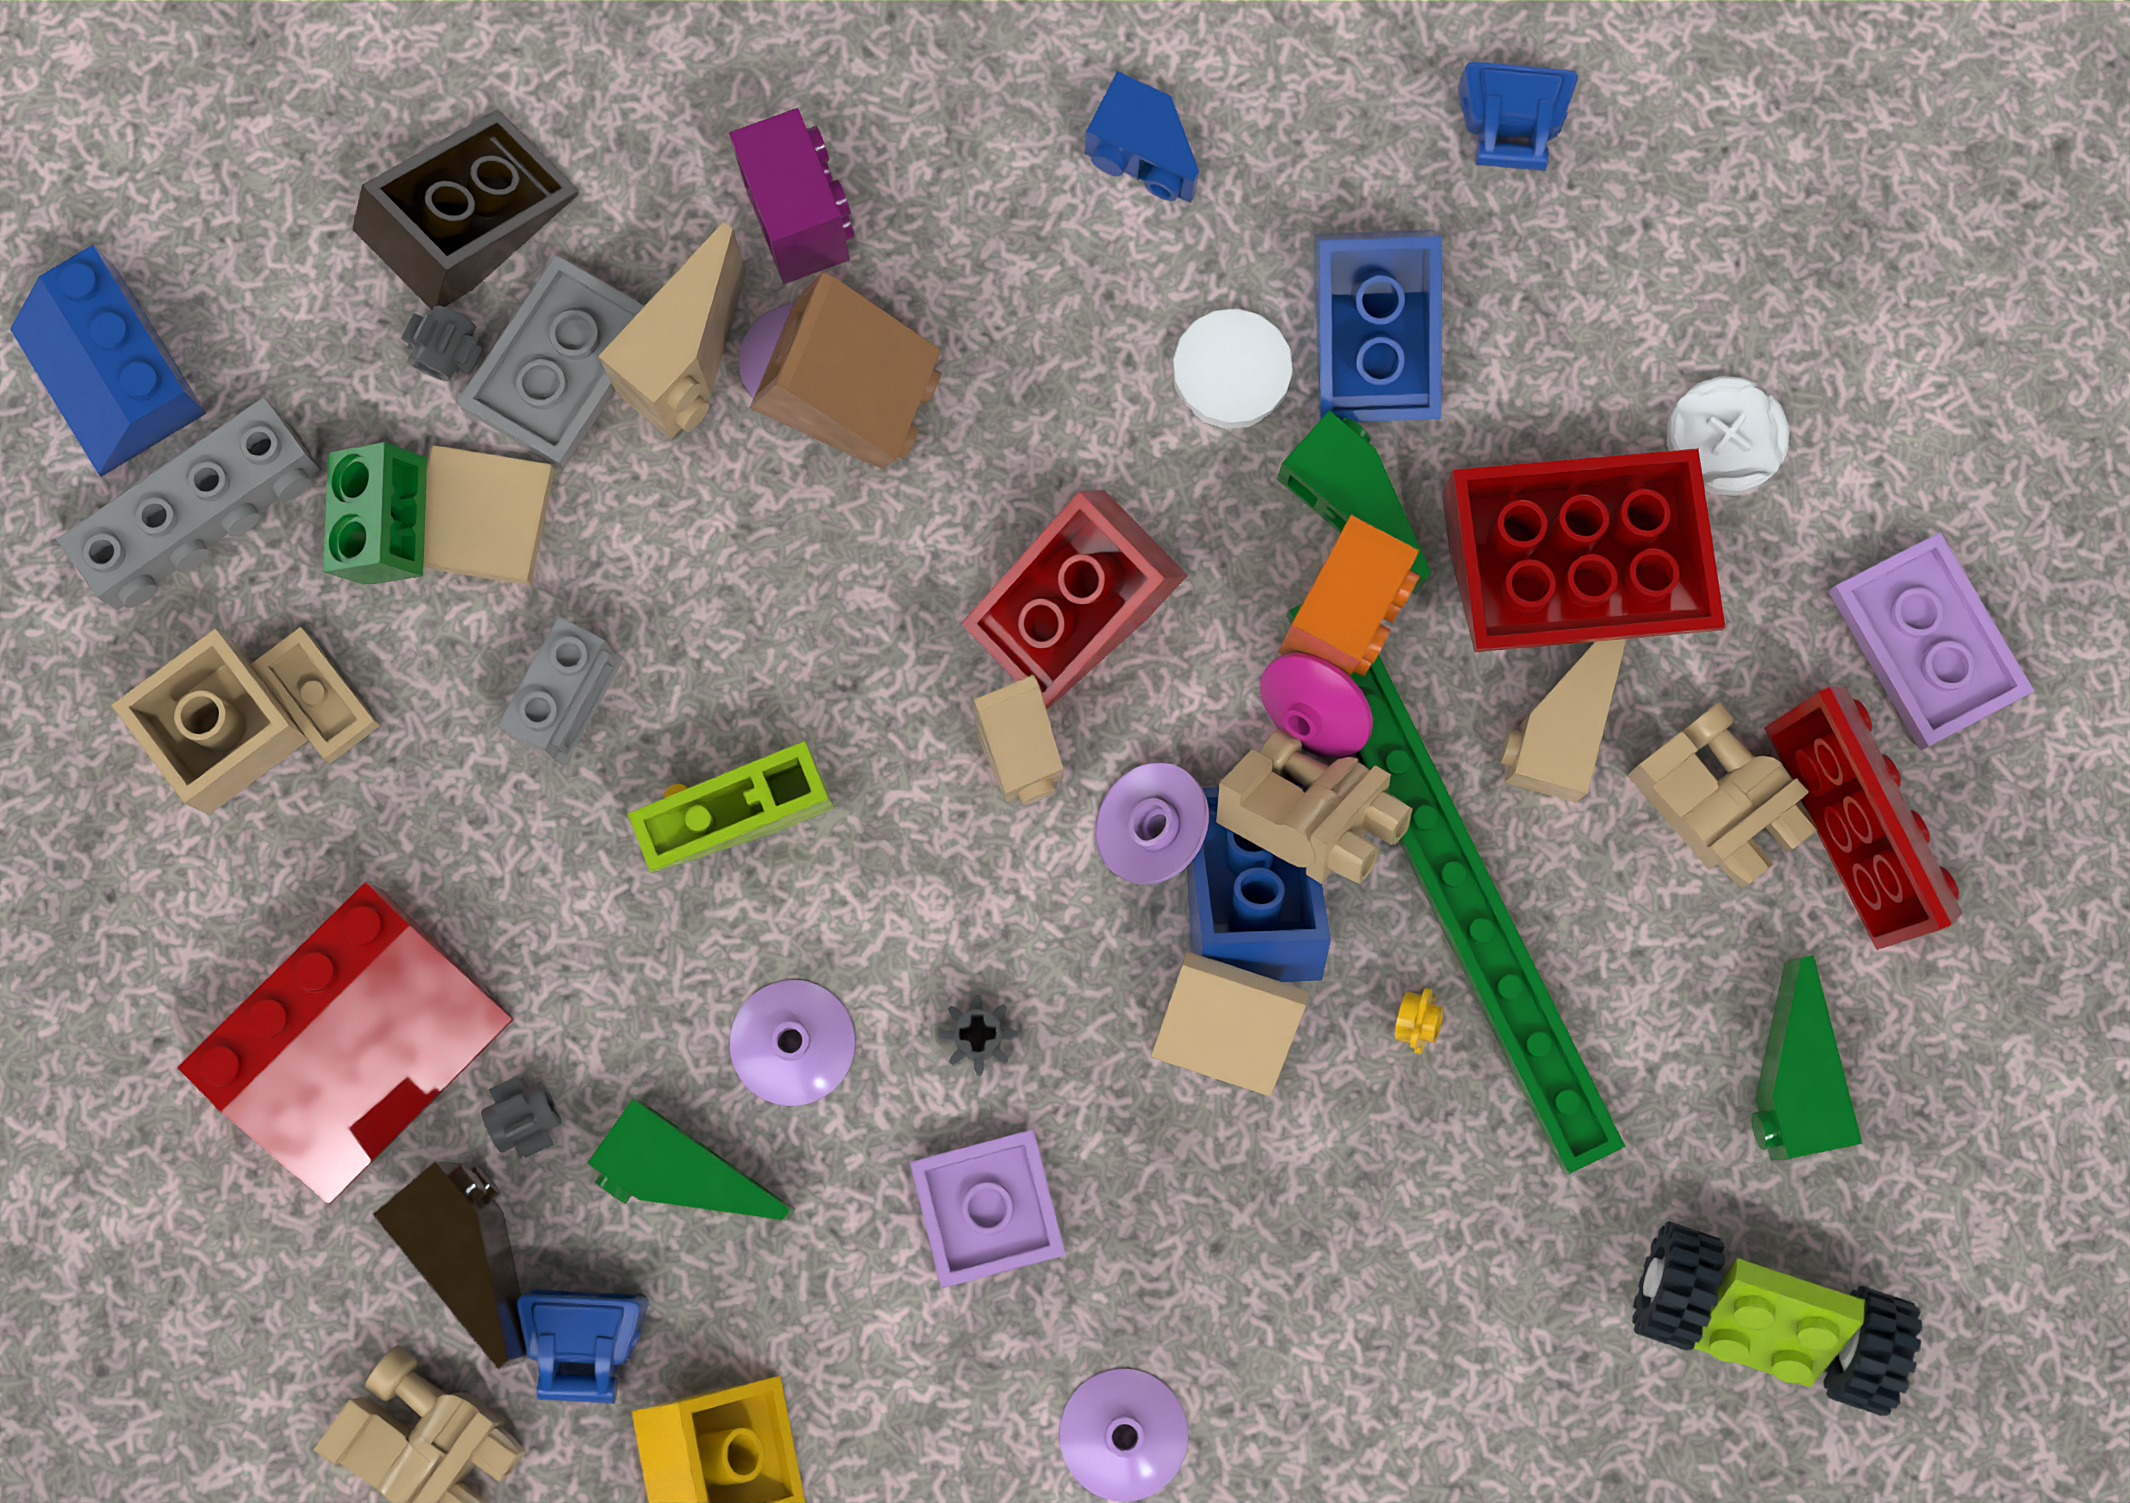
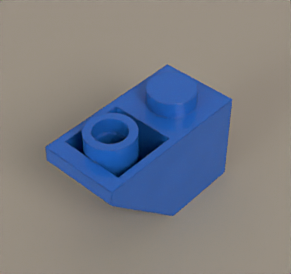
[1085,71,1199,203]

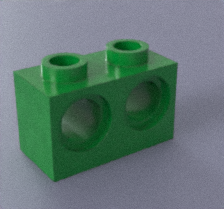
[323,442,427,584]

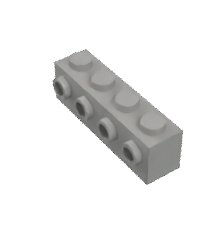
[56,397,321,611]

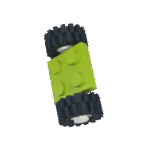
[1632,1221,1922,1416]

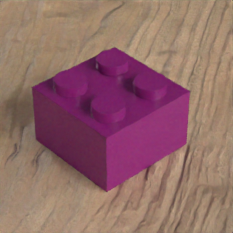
[729,108,855,285]

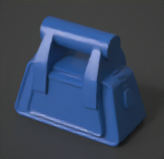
[1458,61,1578,171]
[517,1289,649,1404]

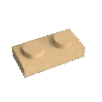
[250,627,380,764]

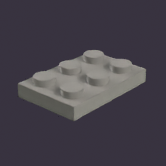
[456,254,644,469]

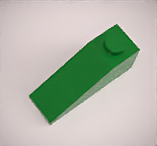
[1277,410,1431,595]
[1751,955,1863,1161]
[587,1099,796,1220]

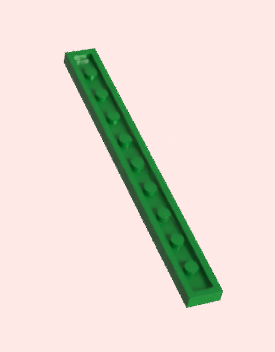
[1286,604,1626,1175]

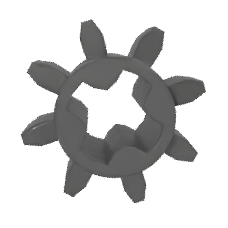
[401,306,483,382]
[938,995,1018,1076]
[481,1076,561,1158]

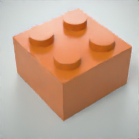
[1278,515,1420,677]

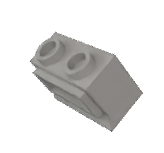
[497,616,624,766]

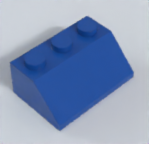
[10,245,207,477]

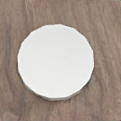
[1172,308,1293,429]
[1667,376,1789,496]

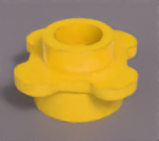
[1395,987,1444,1055]

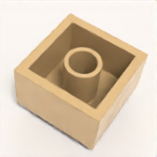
[111,628,309,815]

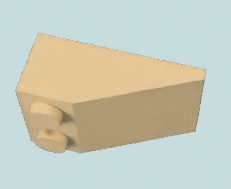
[598,221,746,440]

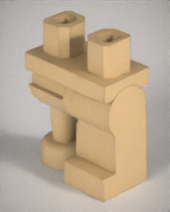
[1627,702,1818,888]
[1216,728,1412,884]
[313,1345,526,1503]

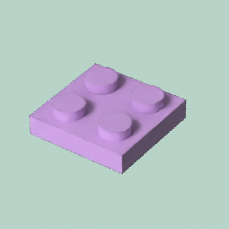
[910,1129,1066,1289]

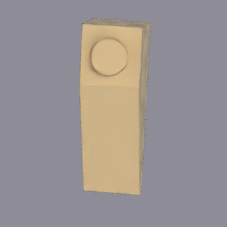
[1499,639,1627,803]
[973,675,1063,805]

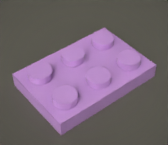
[1828,532,2034,751]

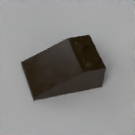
[352,109,579,310]
[372,1161,529,1370]

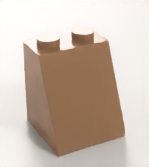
[750,272,941,469]

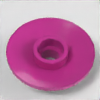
[1260,653,1373,758]

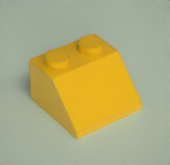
[631,1376,806,1503]

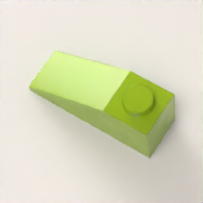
[627,741,835,873]

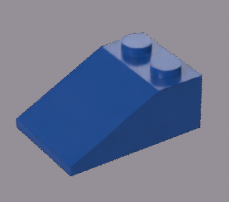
[1314,230,1442,422]
[1187,784,1331,982]

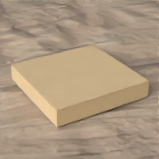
[423,445,555,586]
[1151,951,1309,1097]

